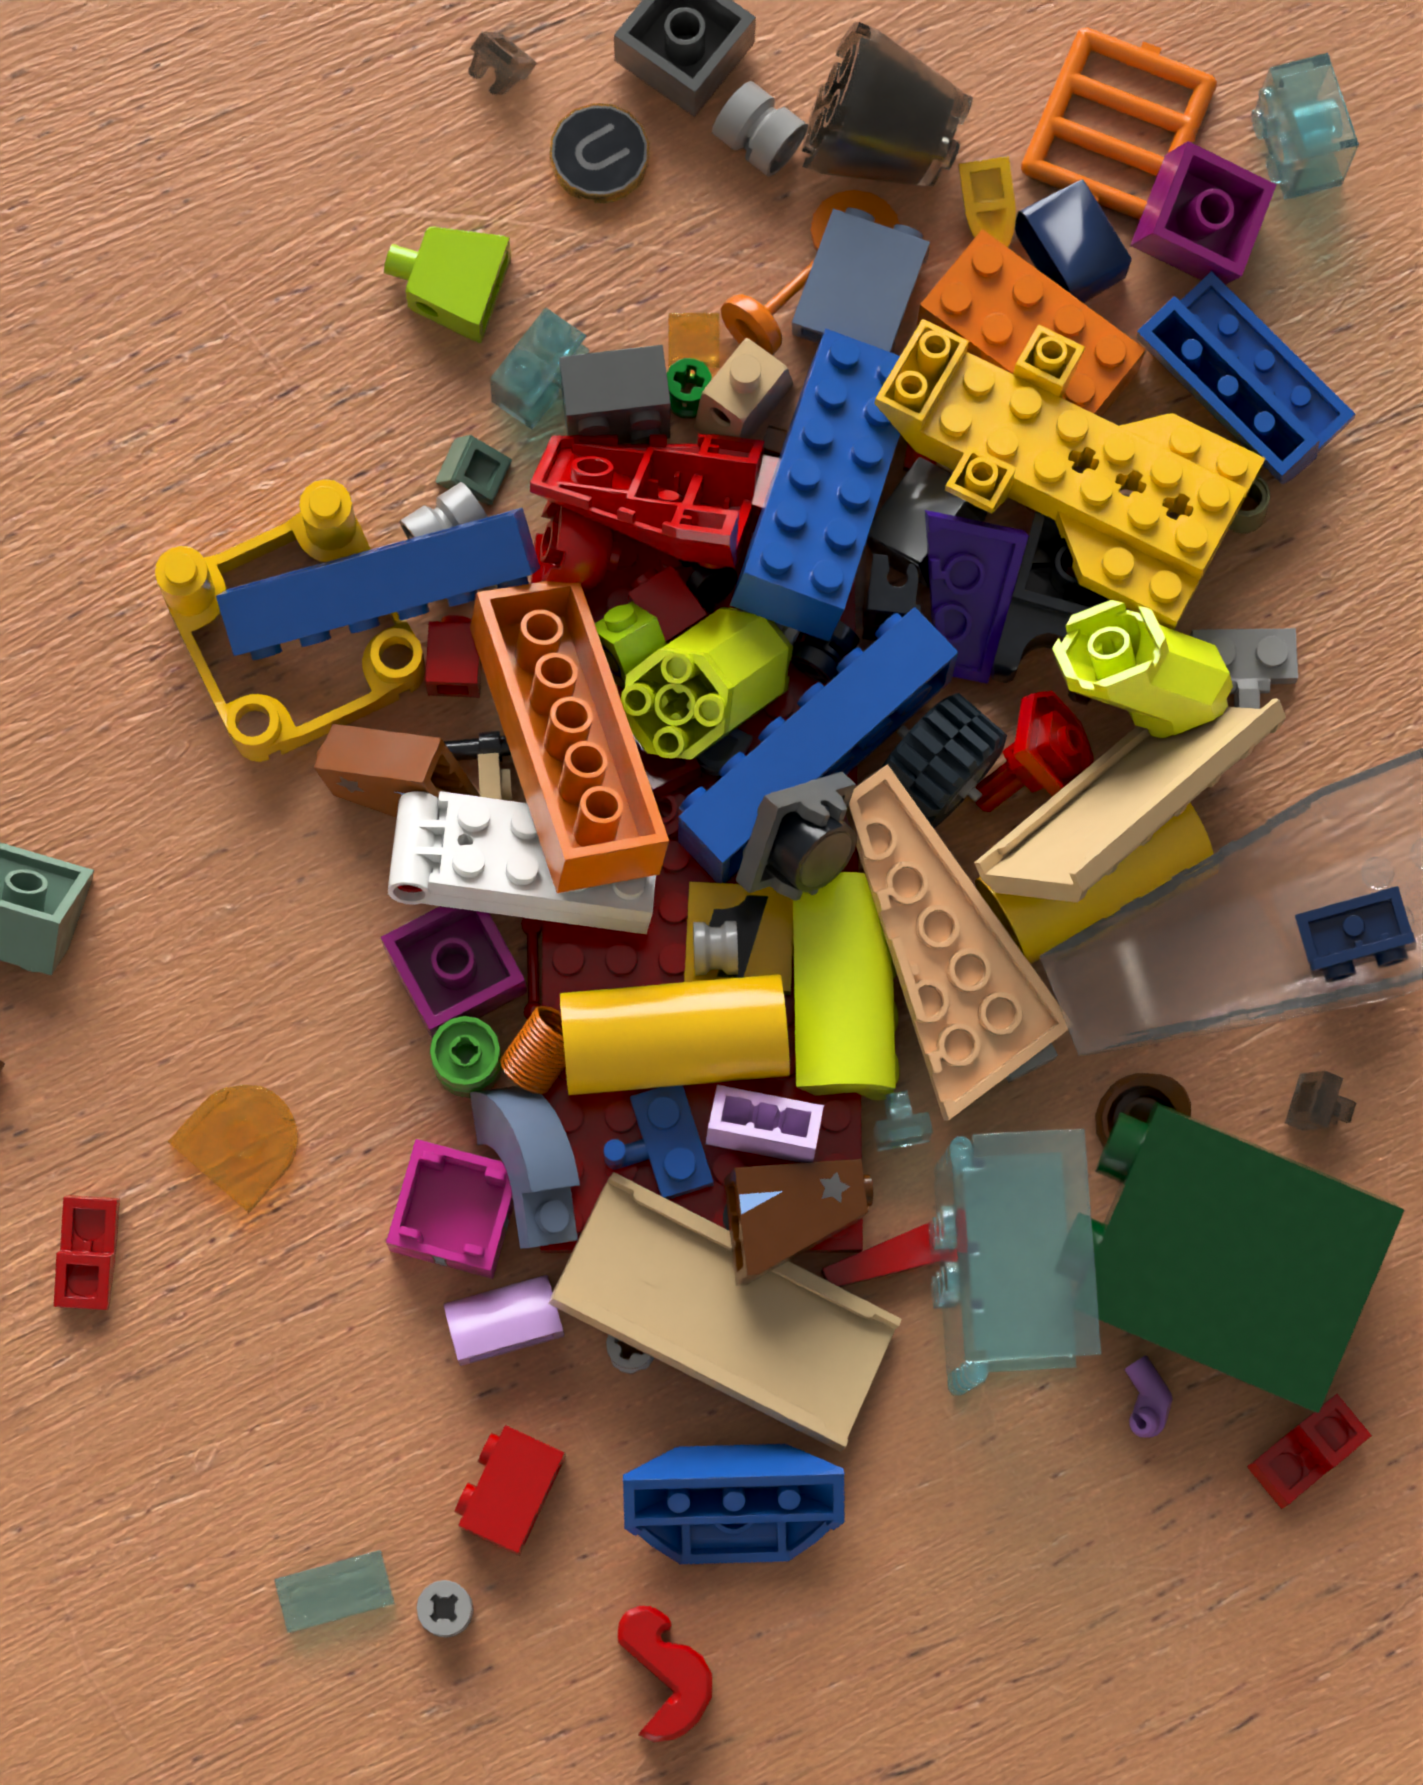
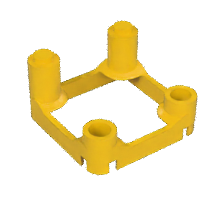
[155,479,425,762]

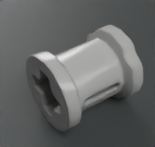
[606,1334,654,1374]

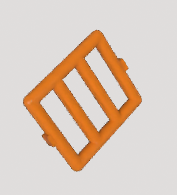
[1021,27,1217,220]

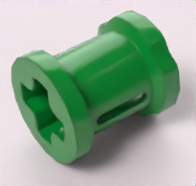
[667,358,712,419]

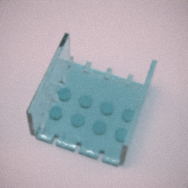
[928,1129,1101,1396]

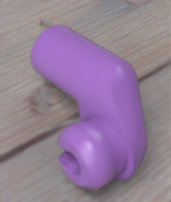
[1124,1355,1173,1438]

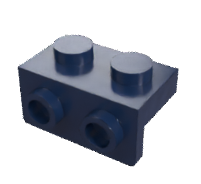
[1295,886,1416,983]

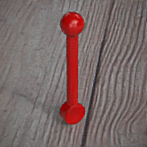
[521,918,542,1020]

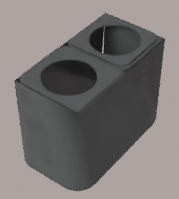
[866,457,988,588]

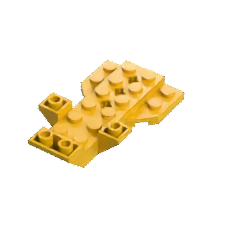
[874,319,1265,630]

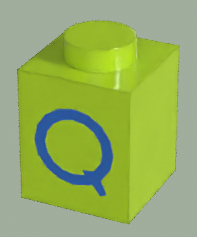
[594,602,667,689]

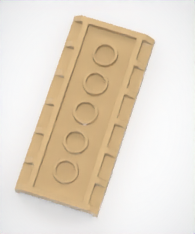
[974,699,1286,903]
[548,1172,902,1452]

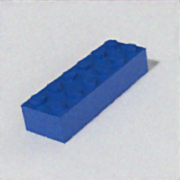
[730,328,900,642]
[678,607,959,883]

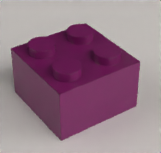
[1130,141,1277,285]
[380,906,527,1038]

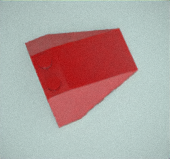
[530,434,765,569]

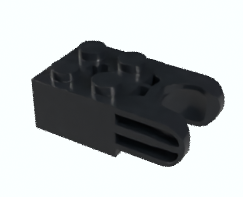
[991,511,1110,705]

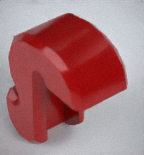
[617,1606,713,1743]

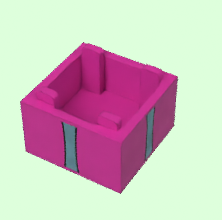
[386,1139,514,1279]

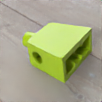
[384,227,511,343]

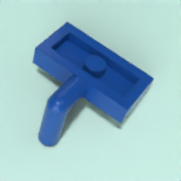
[604,1085,714,1200]

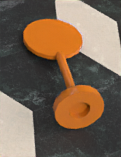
[720,190,900,356]

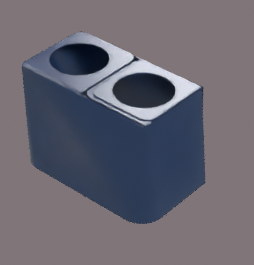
[1015,179,1132,303]

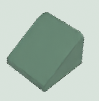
[436,435,512,505]

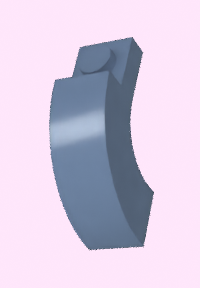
[470,1086,580,1249]

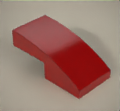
[53,1195,120,1310]
[1247,1394,1372,1509]

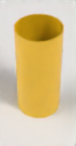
[975,803,1214,964]
[560,974,790,1095]

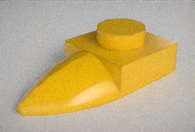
[958,156,1016,247]

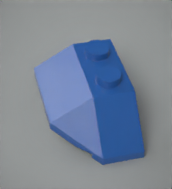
[623,1444,845,1564]

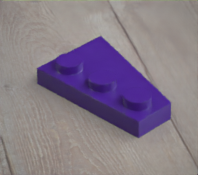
[925,510,1029,684]

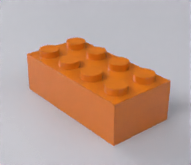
[916,229,1146,417]

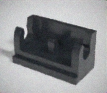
[862,554,921,641]

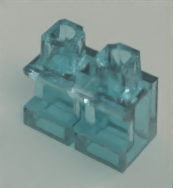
[490,307,589,430]

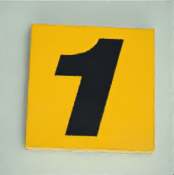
[684,882,793,995]

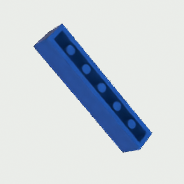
[216,507,540,660]

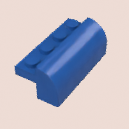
[1137,271,1355,484]

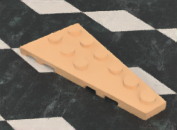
[846,764,1074,1121]

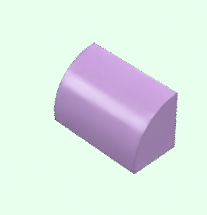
[706,1085,824,1163]
[443,1275,564,1366]

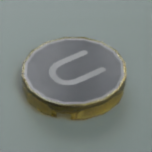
[550,103,650,203]

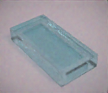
[274,1550,395,1634]

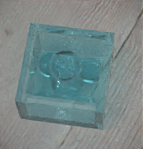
[1251,53,1359,200]

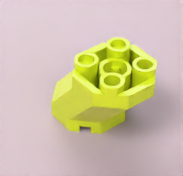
[1052,600,1233,738]
[621,607,793,760]

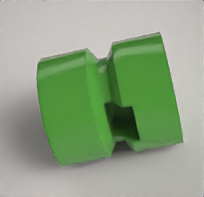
[430,1016,502,1098]

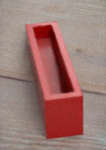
[821,1215,963,1287]

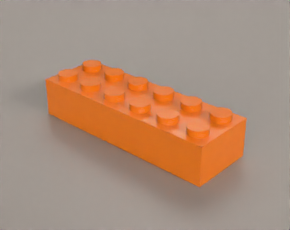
[470,581,669,893]

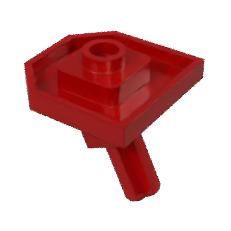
[973,691,1094,812]

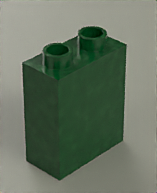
[1053,1102,1405,1414]

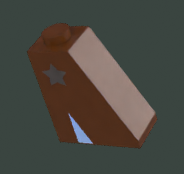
[724,1159,873,1286]

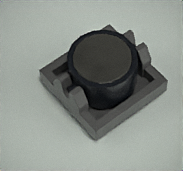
[735,772,857,901]

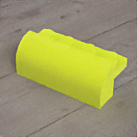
[793,872,900,1100]

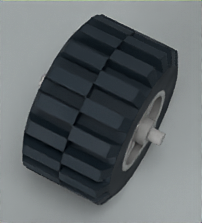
[881,693,1007,829]

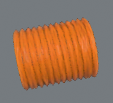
[500,1006,566,1094]

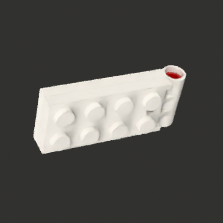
[388,791,656,934]

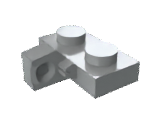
[1190,628,1298,709]

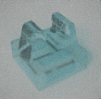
[873,1091,933,1151]

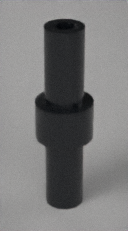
[444,731,512,762]

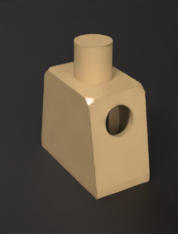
[694,338,793,439]

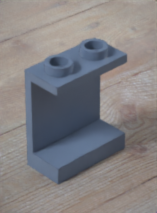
[792,208,930,353]

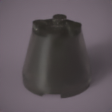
[802,21,973,187]

